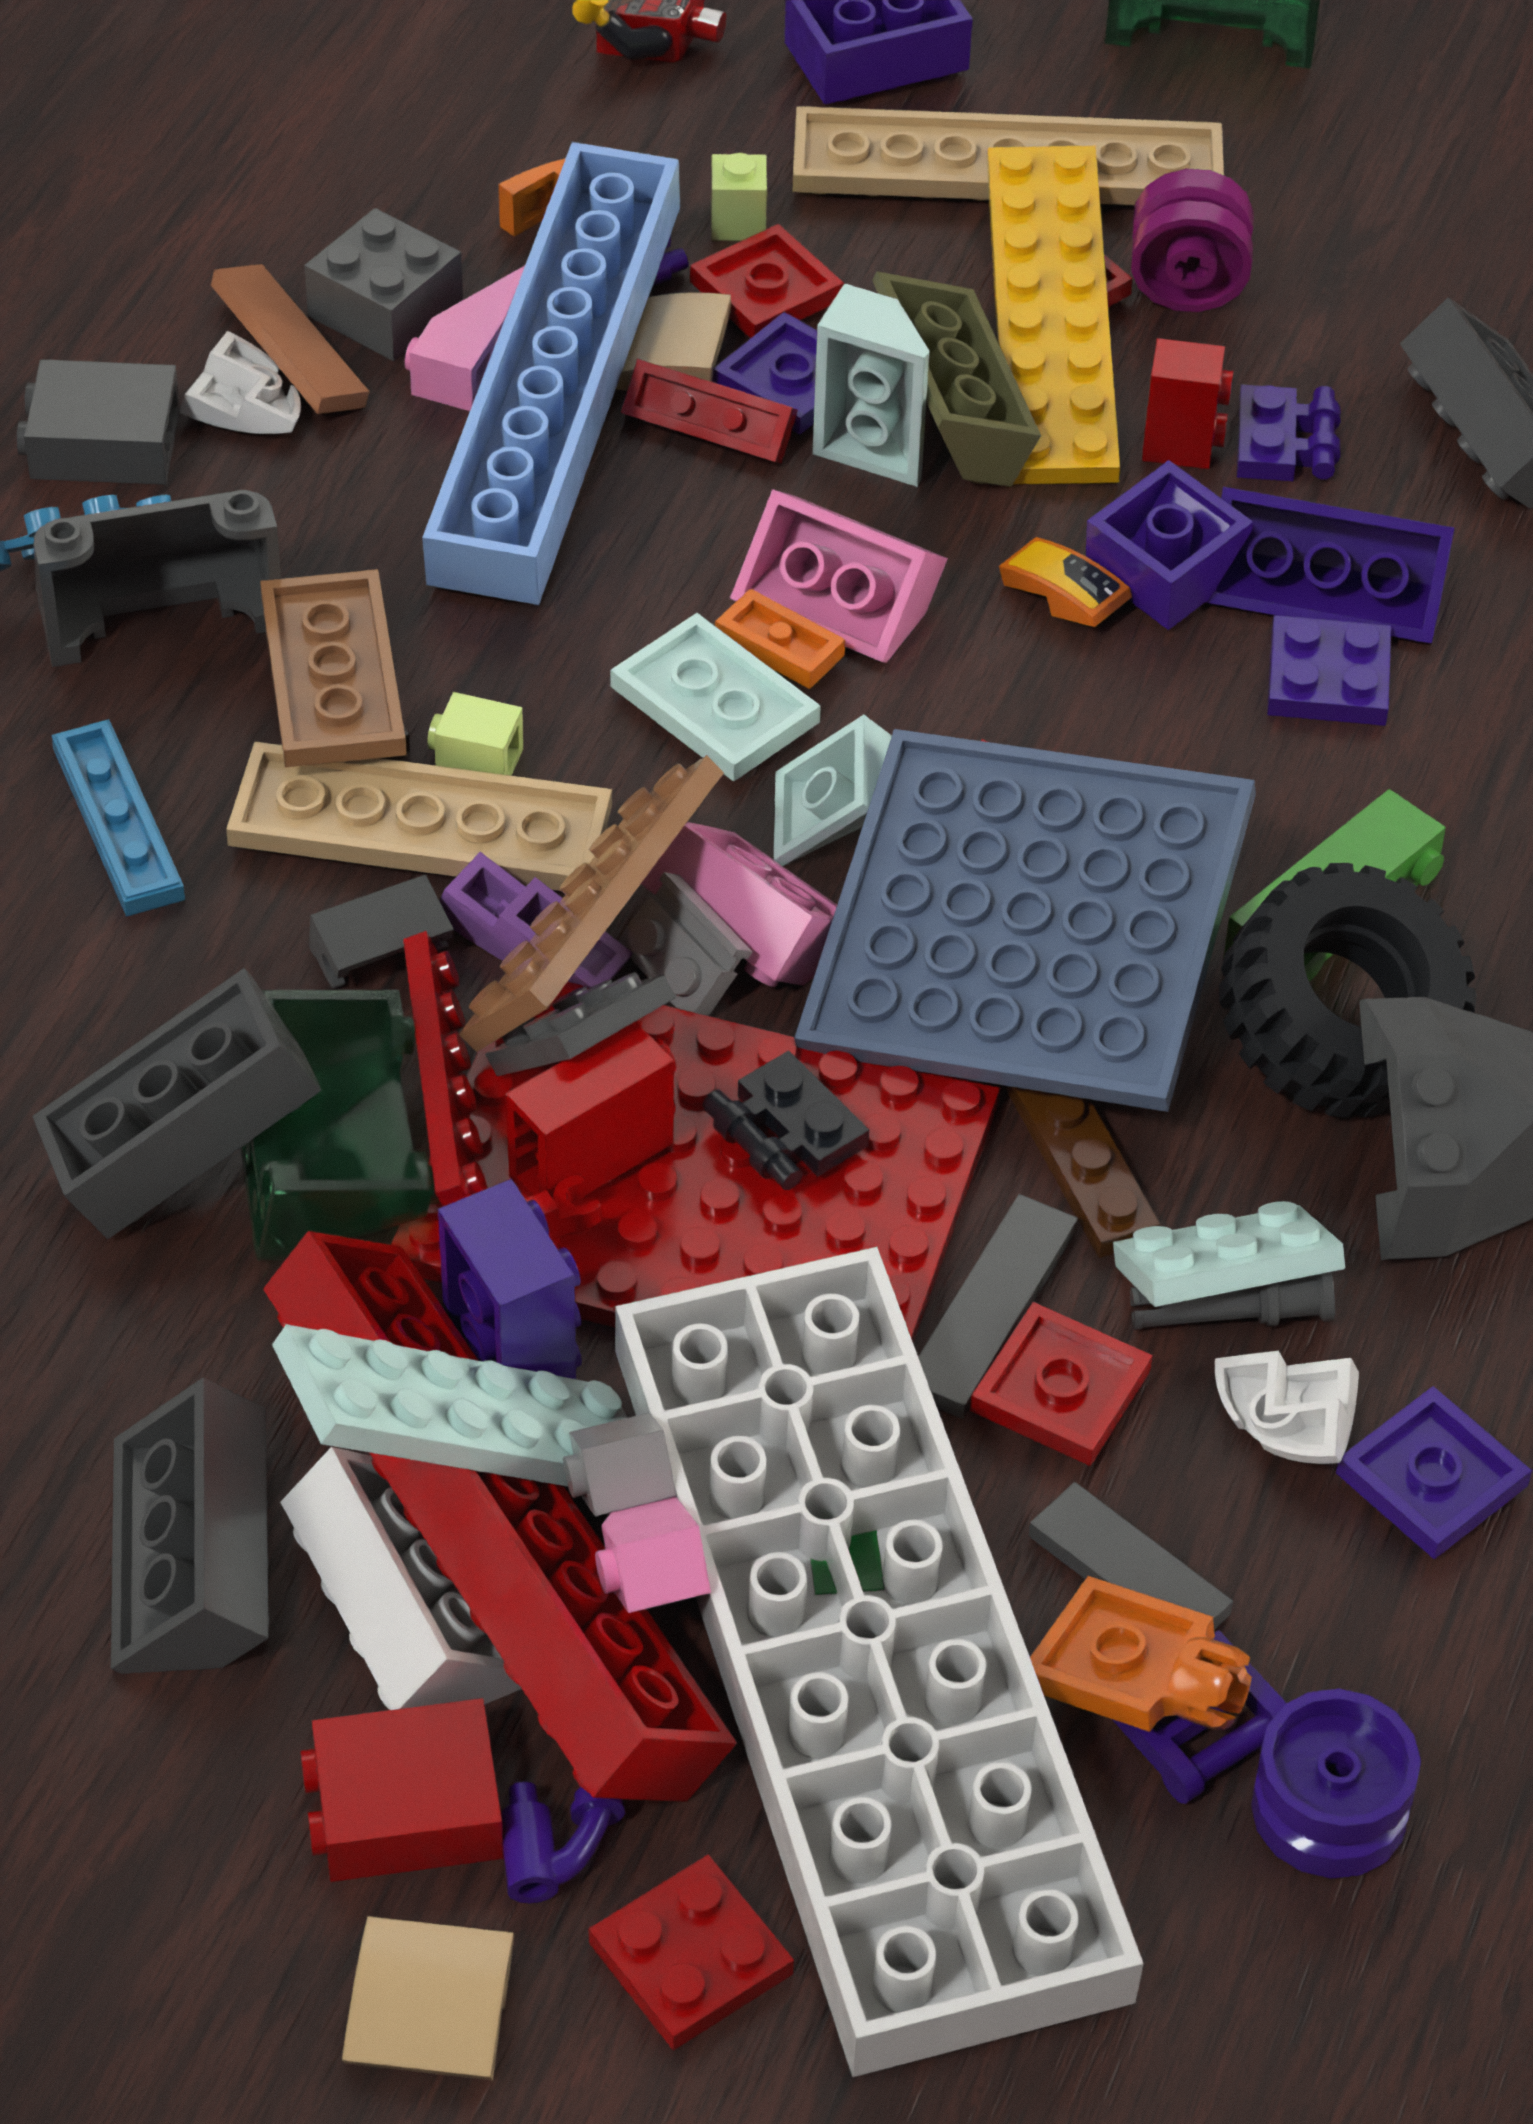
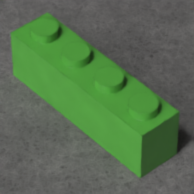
[1223,789,1446,981]

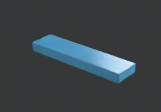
[51,719,185,917]

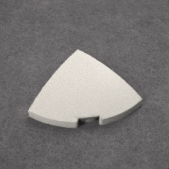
[179,331,301,434]
[1215,1351,1359,1464]

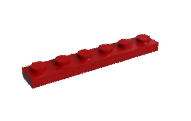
[403,930,488,1207]

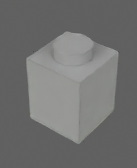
[563,1413,676,1516]

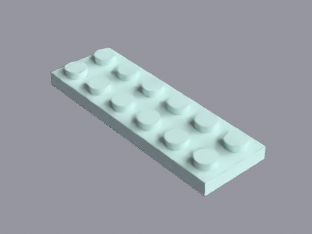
[272,1324,628,1486]

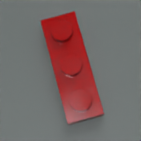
[621,359,798,464]

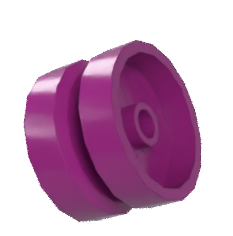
[1131,168,1253,312]

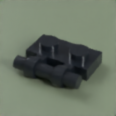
[702,1050,870,1190]

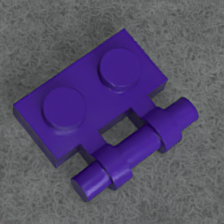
[1237,384,1341,481]

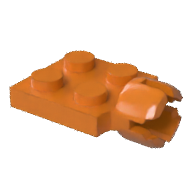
[1030,1576,1252,1732]

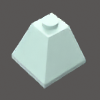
[774,715,892,866]

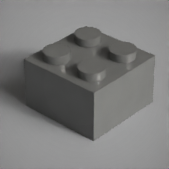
[304,208,463,361]

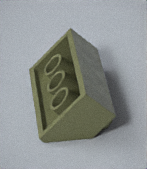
[872,271,1041,487]

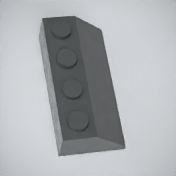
[1400,297,1533,509]
[32,968,322,1239]
[111,1377,269,1674]

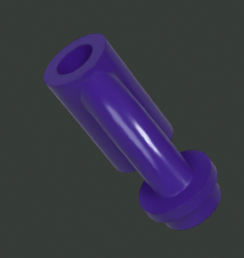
[501,1782,625,1903]

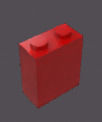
[506,1021,677,1203]
[300,1698,503,1882]

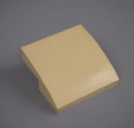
[616,293,731,391]
[342,1916,514,2080]

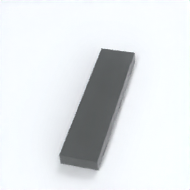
[918,1194,1078,1419]

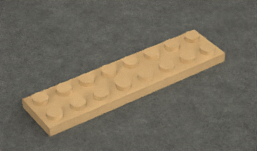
[793,106,1224,206]

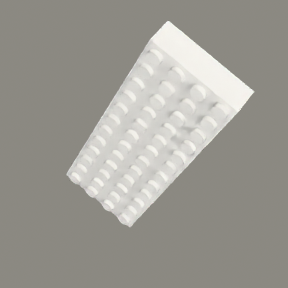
[615,1247,1143,2077]

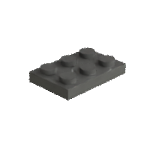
[485,972,676,1076]

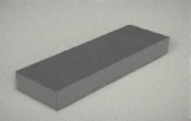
[1028,1482,1233,1630]

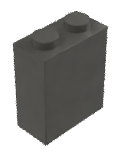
[17,359,180,485]

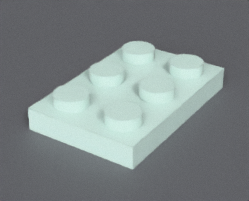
[610,613,821,782]
[1113,1202,1345,1307]

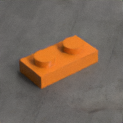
[715,588,845,689]

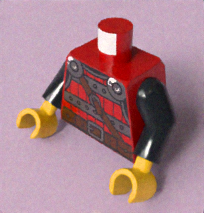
[572,0,727,62]

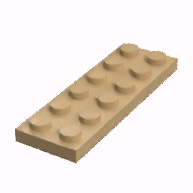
[226,742,612,891]

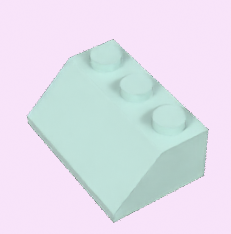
[813,283,929,486]

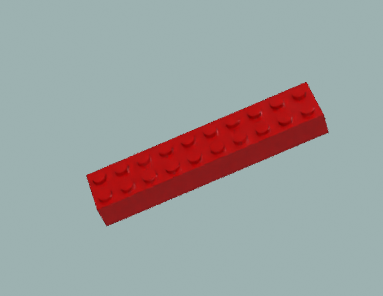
[263,1231,737,1802]

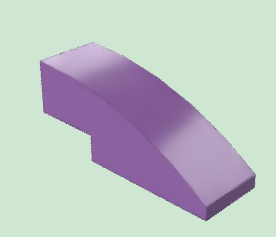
[439,852,633,988]

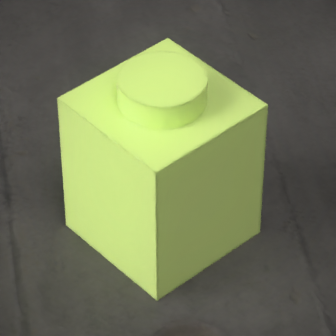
[711,153,767,241]
[427,692,523,776]

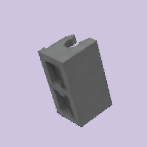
[309,874,454,989]

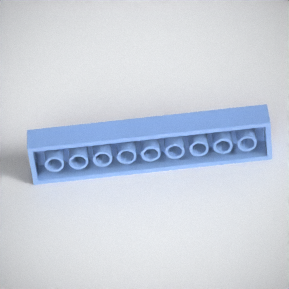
[422,142,680,605]

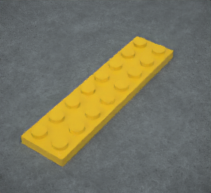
[987,146,1120,484]

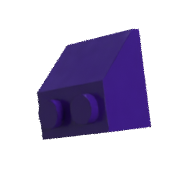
[1086,460,1253,630]

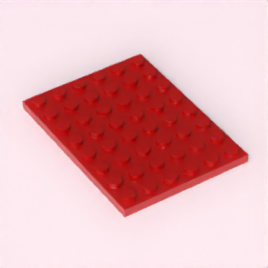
[391,982,1000,1344]

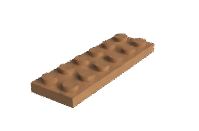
[459,755,724,1052]

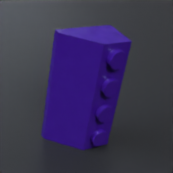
[1205,487,1455,644]

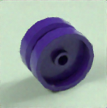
[1251,1689,1421,1879]

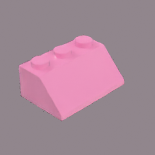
[730,489,948,663]
[641,822,837,987]

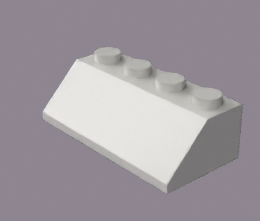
[281,1447,522,1710]

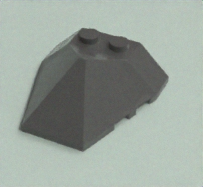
[1359,997,1533,1260]

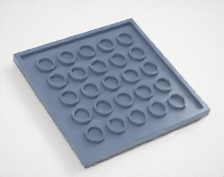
[794,729,1256,1112]

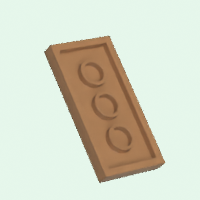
[260,569,406,768]

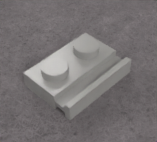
[618,872,753,1016]

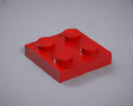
[690,224,844,338]
[970,1302,1153,1466]
[589,1854,794,2051]

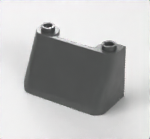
[34,490,281,667]

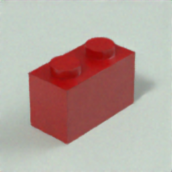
[1142,338,1233,469]

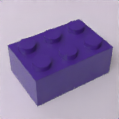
[784,0,973,105]
[438,1179,582,1379]

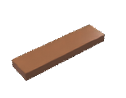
[211,264,370,414]

